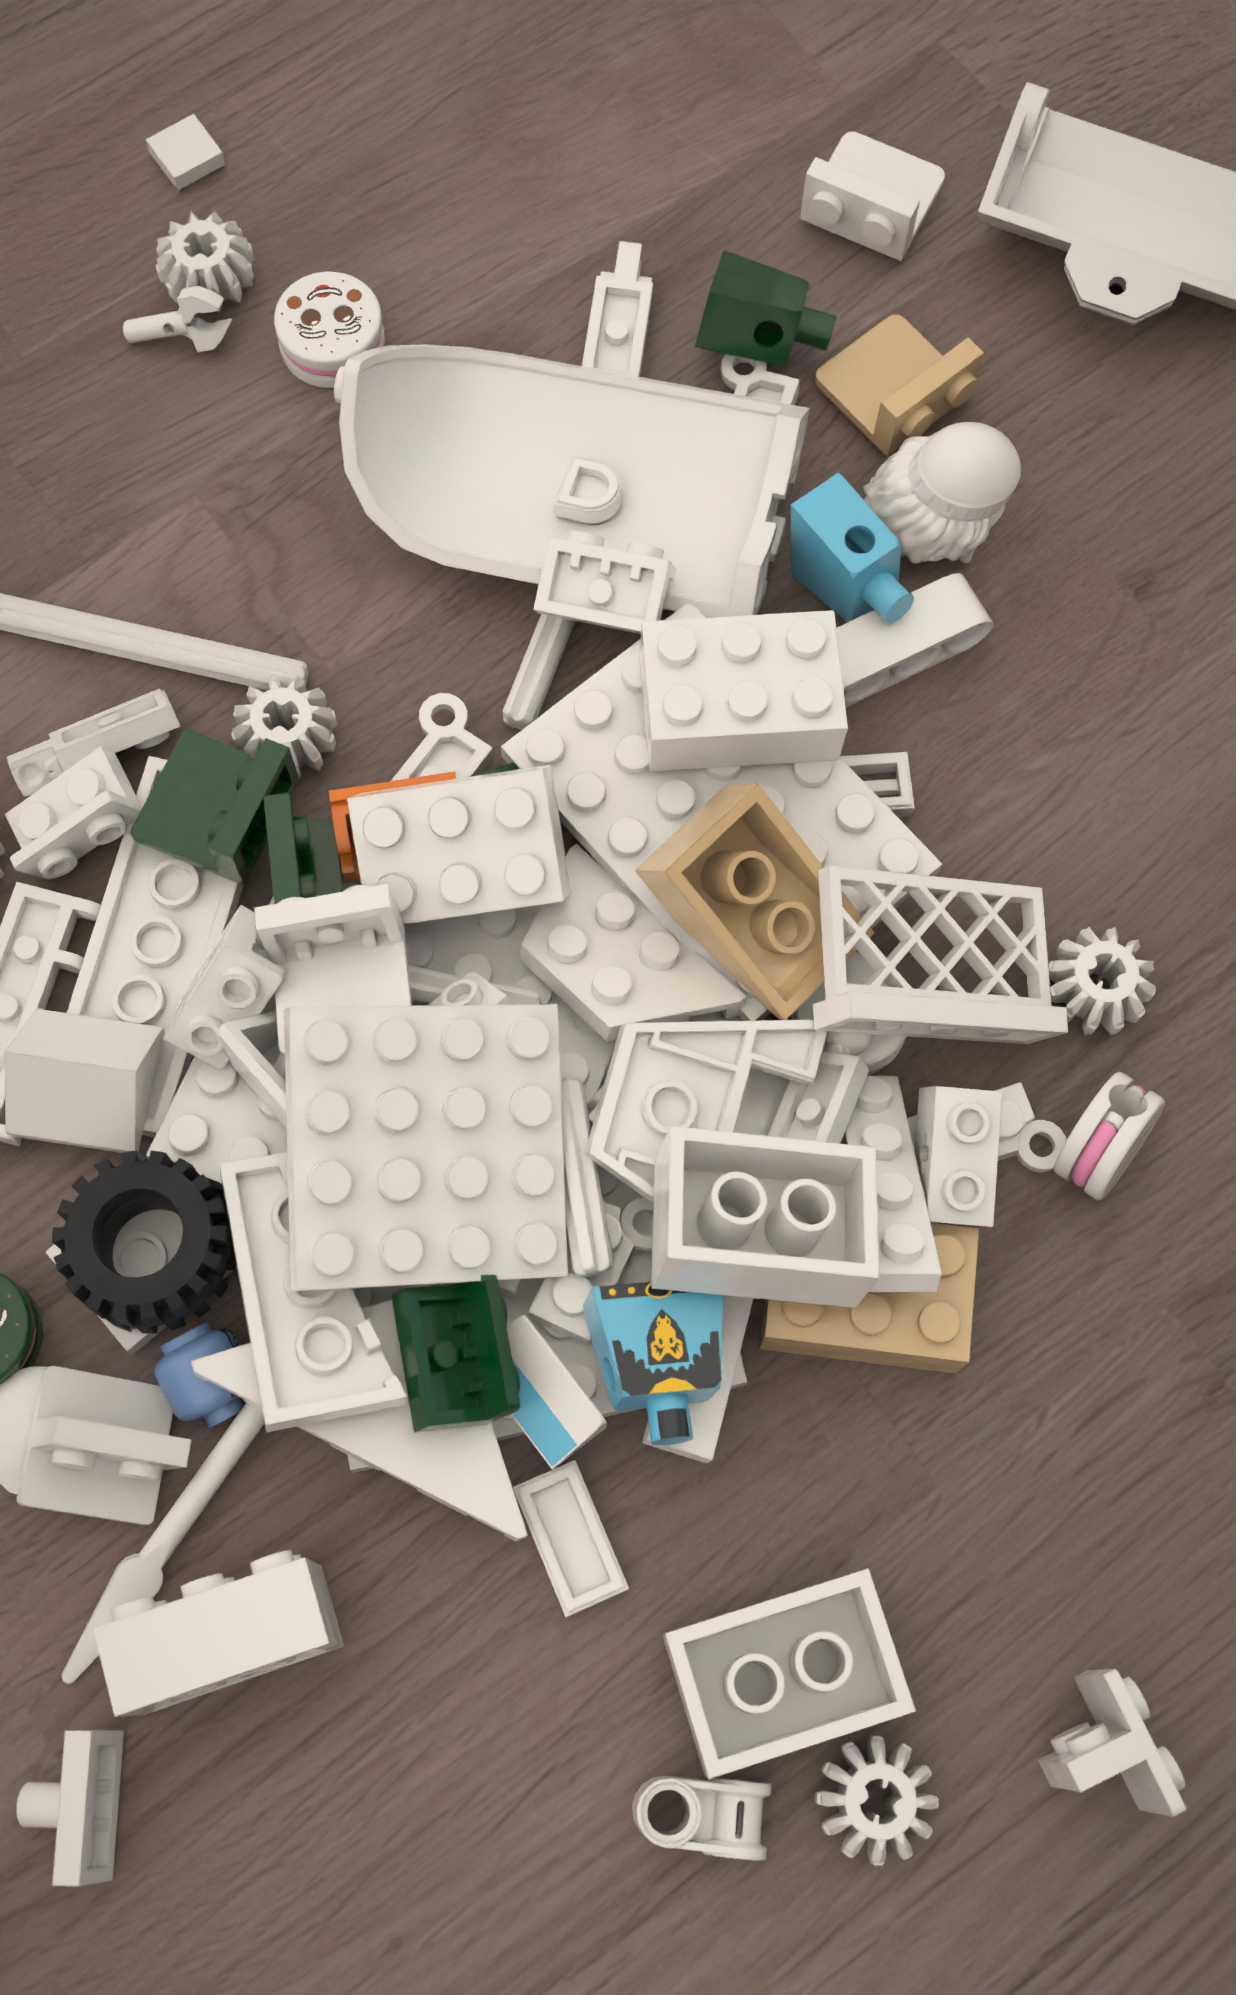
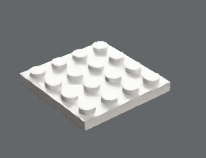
[284,1004,568,1291]

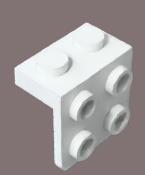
[800,132,945,261]
[254,884,413,1058]

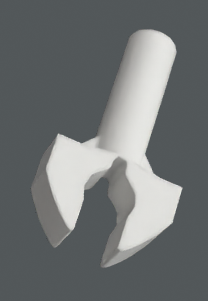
[123,286,232,353]

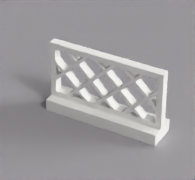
[813,865,1068,1044]

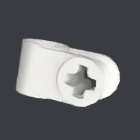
[632,1776,772,1860]

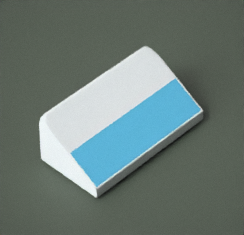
[506,1313,607,1470]

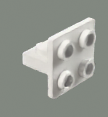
[17,1366,191,1525]
[1038,1669,1186,1817]

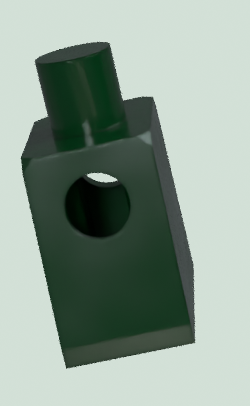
[695,250,837,366]

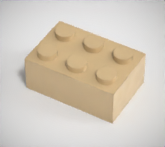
[759,1222,979,1374]

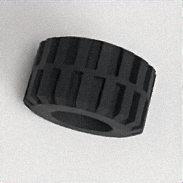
[52,1150,236,1334]

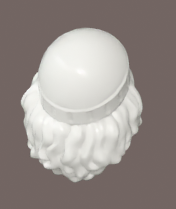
[863,422,1021,564]

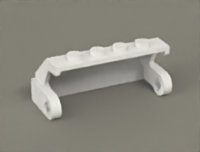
[978,82,1236,325]

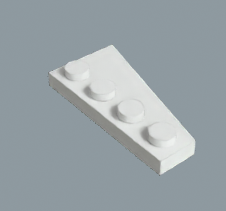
[219,1152,407,1433]

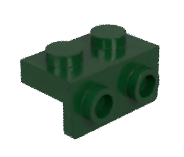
[391,1274,520,1432]

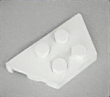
[520,844,747,1042]

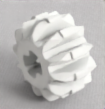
[156,211,254,314]
[232,675,337,778]
[1048,927,1156,1035]
[815,1736,939,1866]

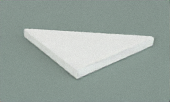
[191,1283,528,1541]

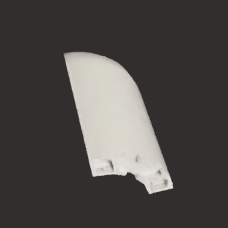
[334,344,810,618]

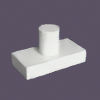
[17,1730,124,1886]

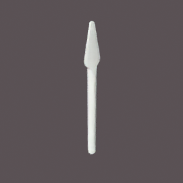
[62,1288,360,1684]

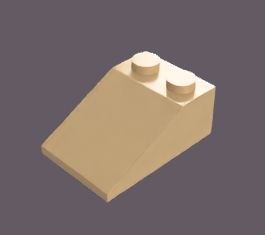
[635,783,875,1020]

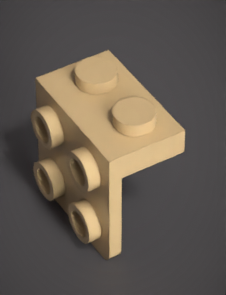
[815,315,984,457]

